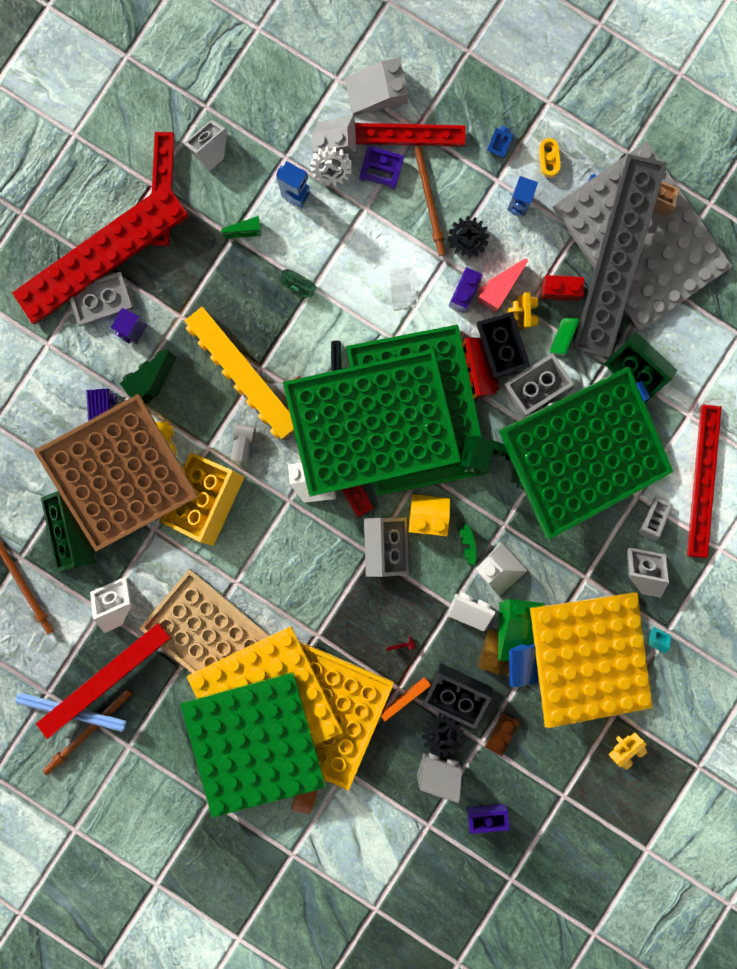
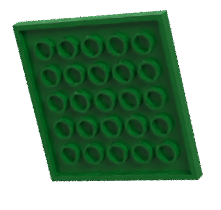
[180,671,326,818]

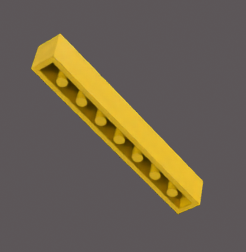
[185,307,294,440]

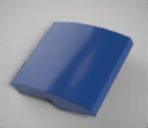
[509,643,539,687]

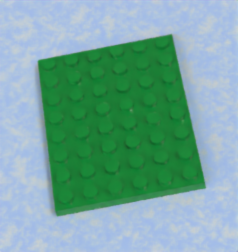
[346,324,489,496]
[283,349,461,497]
[499,367,674,539]

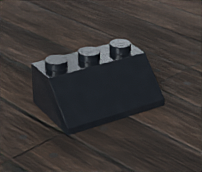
[476,312,531,378]
[422,663,493,729]

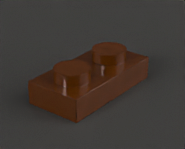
[484,711,519,756]

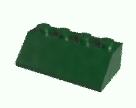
[41,491,96,572]

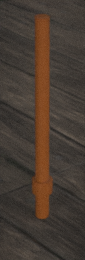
[414,145,446,256]
[0,540,54,635]
[42,689,133,775]

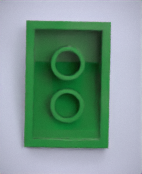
[498,599,545,662]

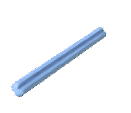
[15,693,127,731]

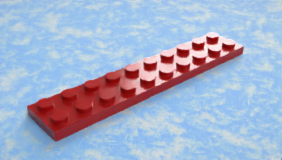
[12,183,189,325]

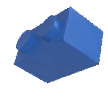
[507,176,538,216]

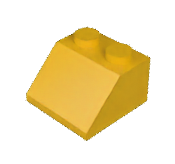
[408,494,450,536]

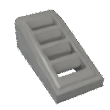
[638,496,673,541]

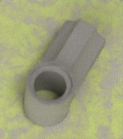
[231,424,256,463]

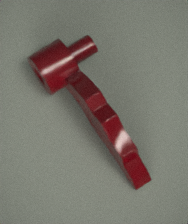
[386,636,416,651]

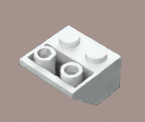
[447,592,495,631]

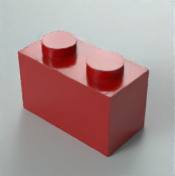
[541,275,584,301]

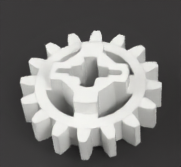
[310,146,352,186]

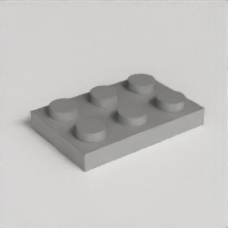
[69,272,134,327]

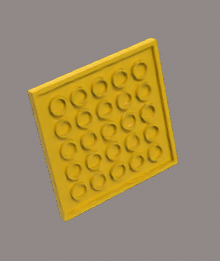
[530,592,652,728]
[187,626,343,746]
[300,641,394,791]

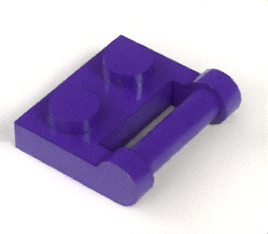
[359,146,404,190]

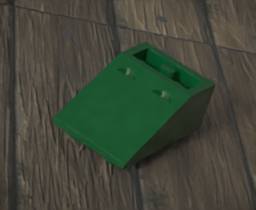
[120,349,176,404]

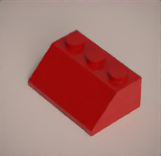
[462,338,499,400]

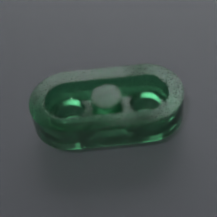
[280,269,316,298]

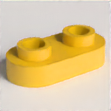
[539,138,561,178]

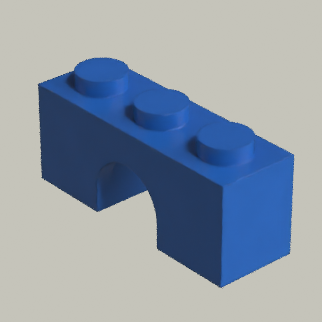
[276,161,311,208]

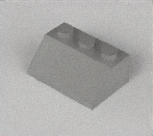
[504,353,574,419]
[364,517,409,577]

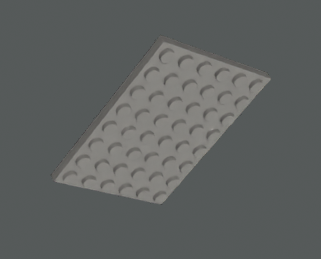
[552,141,732,332]

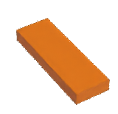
[381,677,431,721]

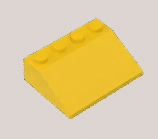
[159,452,245,546]

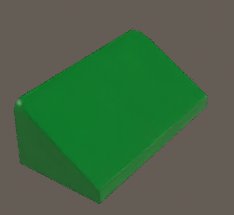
[549,318,579,358]

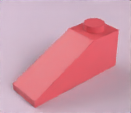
[477,258,528,313]

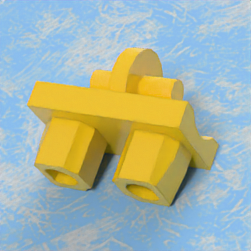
[508,292,538,331]
[608,732,647,770]

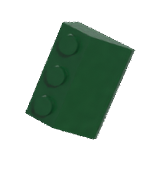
[604,331,678,403]

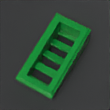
[221,216,262,239]

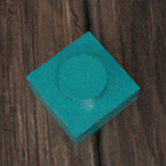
[648,627,671,653]

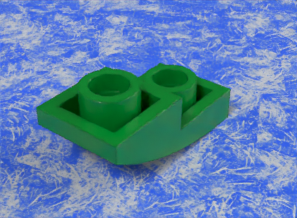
[458,524,476,565]

